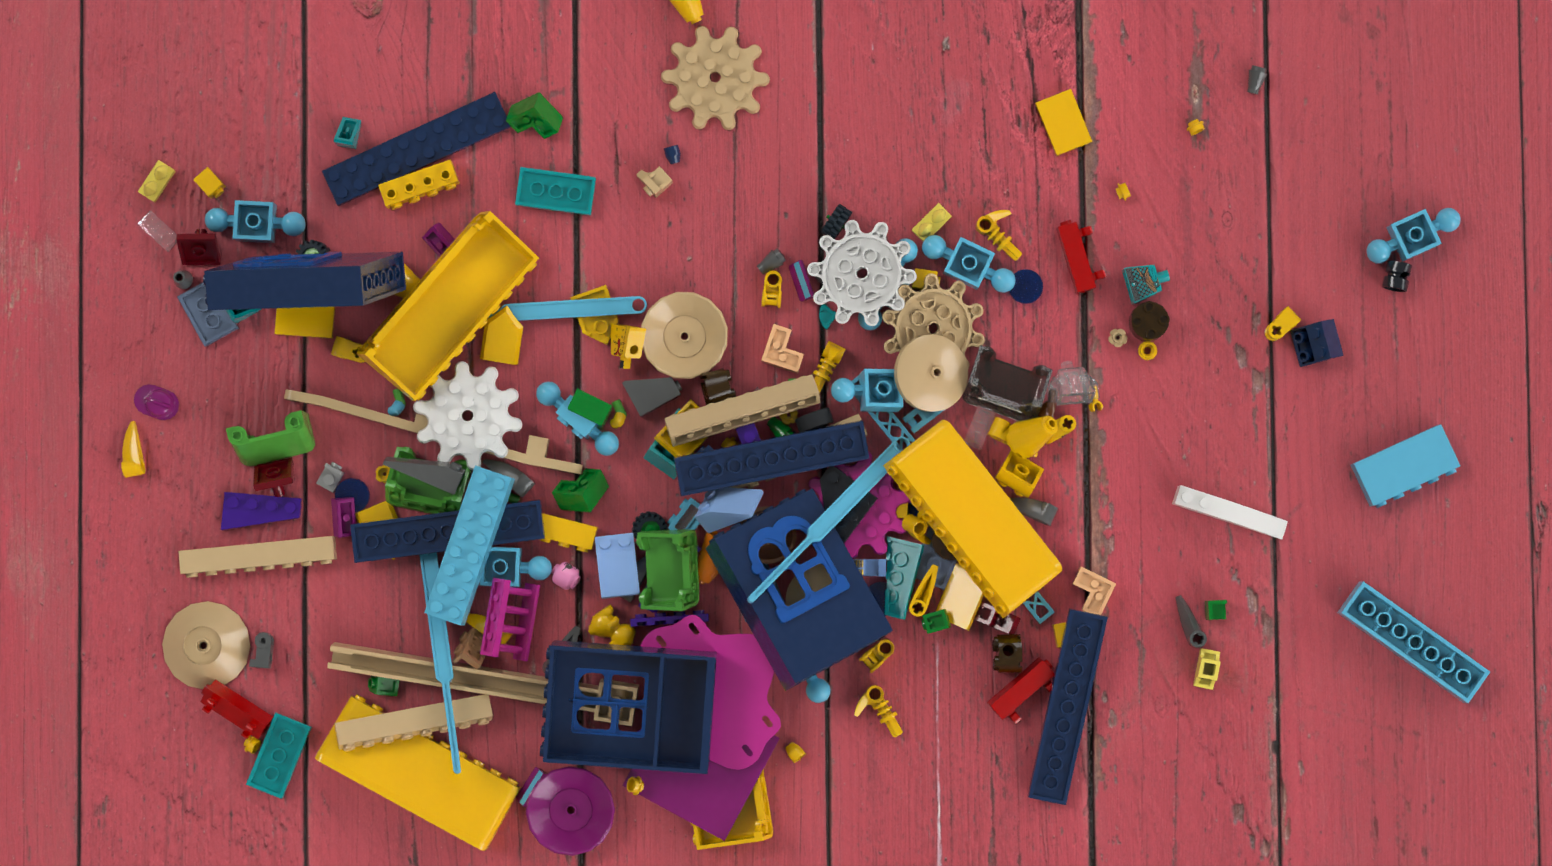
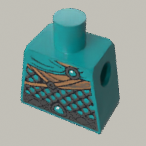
[1122,265,1170,305]

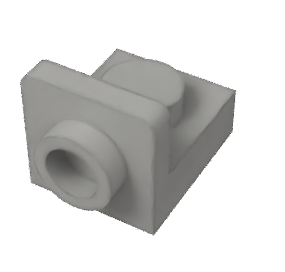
[316,462,345,493]

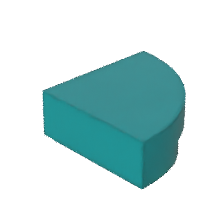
[819,304,836,330]

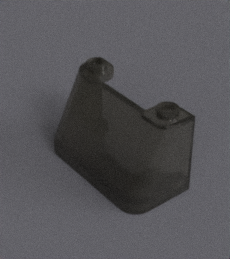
[962,345,1053,421]

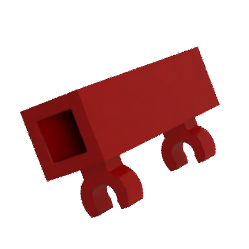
[1056,220,1107,295]
[987,657,1054,724]
[200,680,273,739]

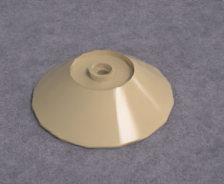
[641,292,728,379]
[162,601,251,689]

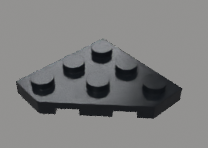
[820,466,878,544]

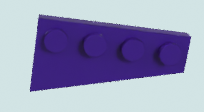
[221,492,302,530]
[630,610,709,626]

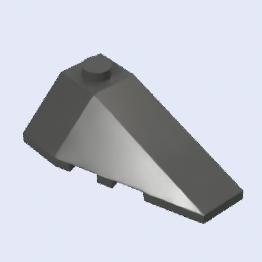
[383,457,465,494]

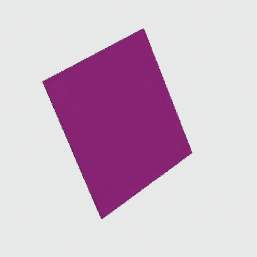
[622,735,780,841]

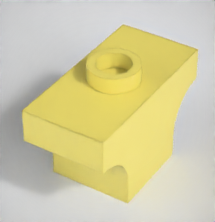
[1193,648,1221,690]

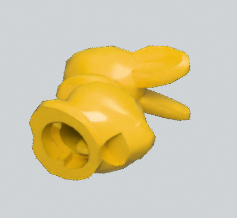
[588,604,636,646]

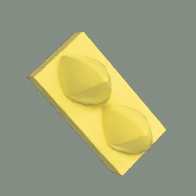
[138,160,176,203]
[911,203,952,242]

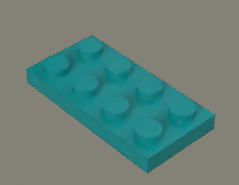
[515,167,596,216]
[246,712,312,799]

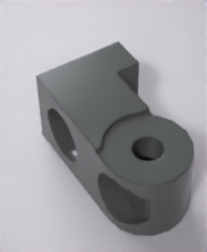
[249,632,274,669]

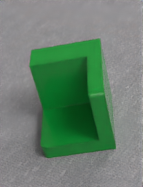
[1205,600,1227,620]

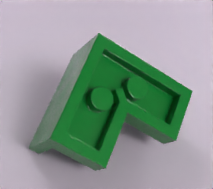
[506,92,563,139]
[568,388,612,430]
[552,468,609,512]

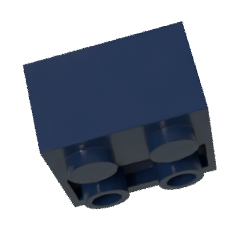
[1290,319,1344,367]

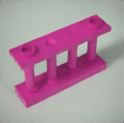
[480,578,540,661]

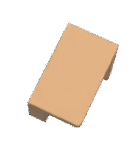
[761,324,804,374]
[1073,567,1116,615]

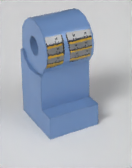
[853,559,886,577]

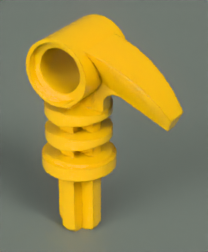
[976,210,1022,261]
[812,341,846,394]
[902,512,931,544]
[854,685,903,737]

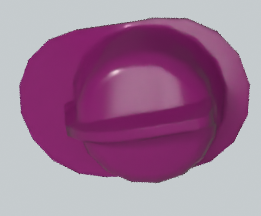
[134,384,179,420]

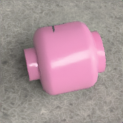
[551,562,581,590]

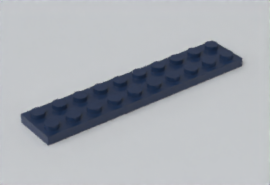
[322,92,511,206]
[674,420,870,496]
[350,500,545,563]
[1027,608,1108,805]

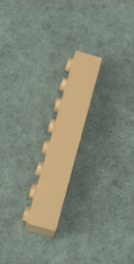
[665,374,820,447]
[179,536,337,578]
[335,694,493,751]

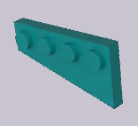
[885,536,924,620]

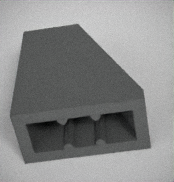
[622,377,683,417]

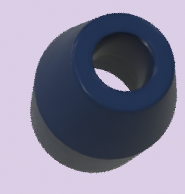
[664,145,681,164]

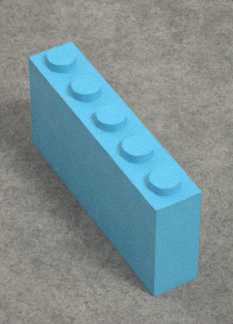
[1351,424,1460,508]

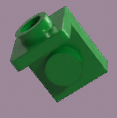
[922,609,951,634]
[368,675,400,696]

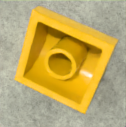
[995,450,1044,498]

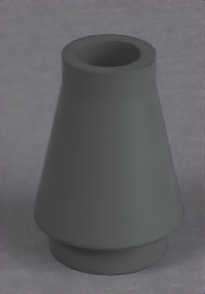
[1247,65,1267,94]
[757,248,786,275]
[173,270,193,289]

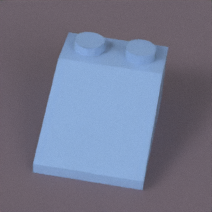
[695,487,764,533]
[595,533,640,599]

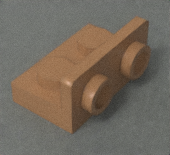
[453,627,485,669]

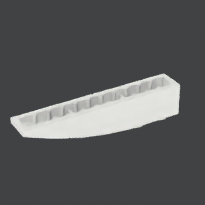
[1172,485,1288,540]

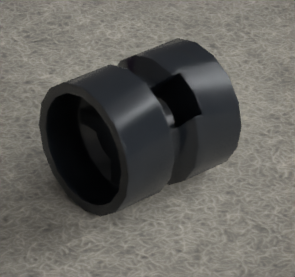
[1382,260,1412,292]

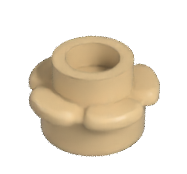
[1108,329,1127,347]

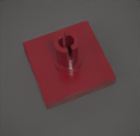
[176,229,221,265]
[253,457,294,497]

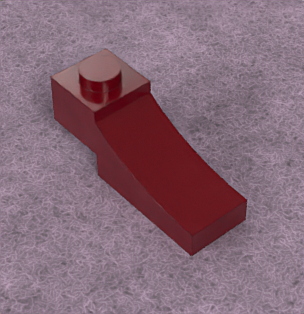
[974,602,1021,634]

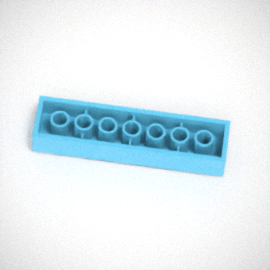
[424,465,515,626]
[1337,581,1490,703]

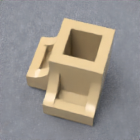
[636,166,673,198]

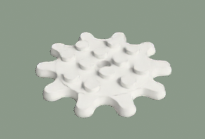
[807,220,917,326]
[413,361,522,471]

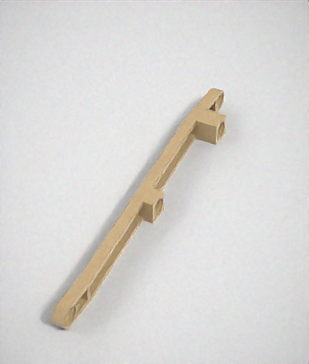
[284,389,583,475]

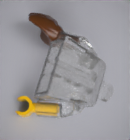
[1037,361,1103,418]

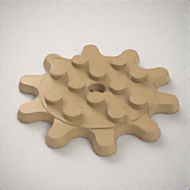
[661,26,770,130]
[882,273,985,374]

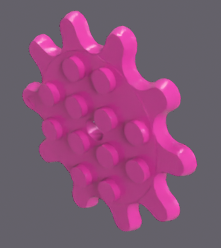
[808,451,911,559]

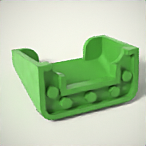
[226,410,315,466]
[385,446,471,514]
[636,529,699,611]

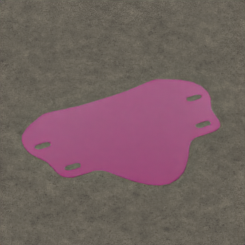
[641,615,781,770]

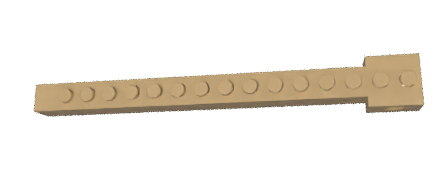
[327,642,639,726]

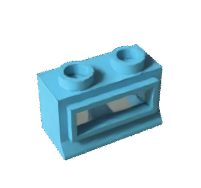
[667,497,700,530]

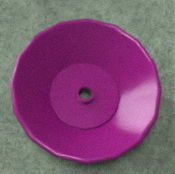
[526,766,615,856]

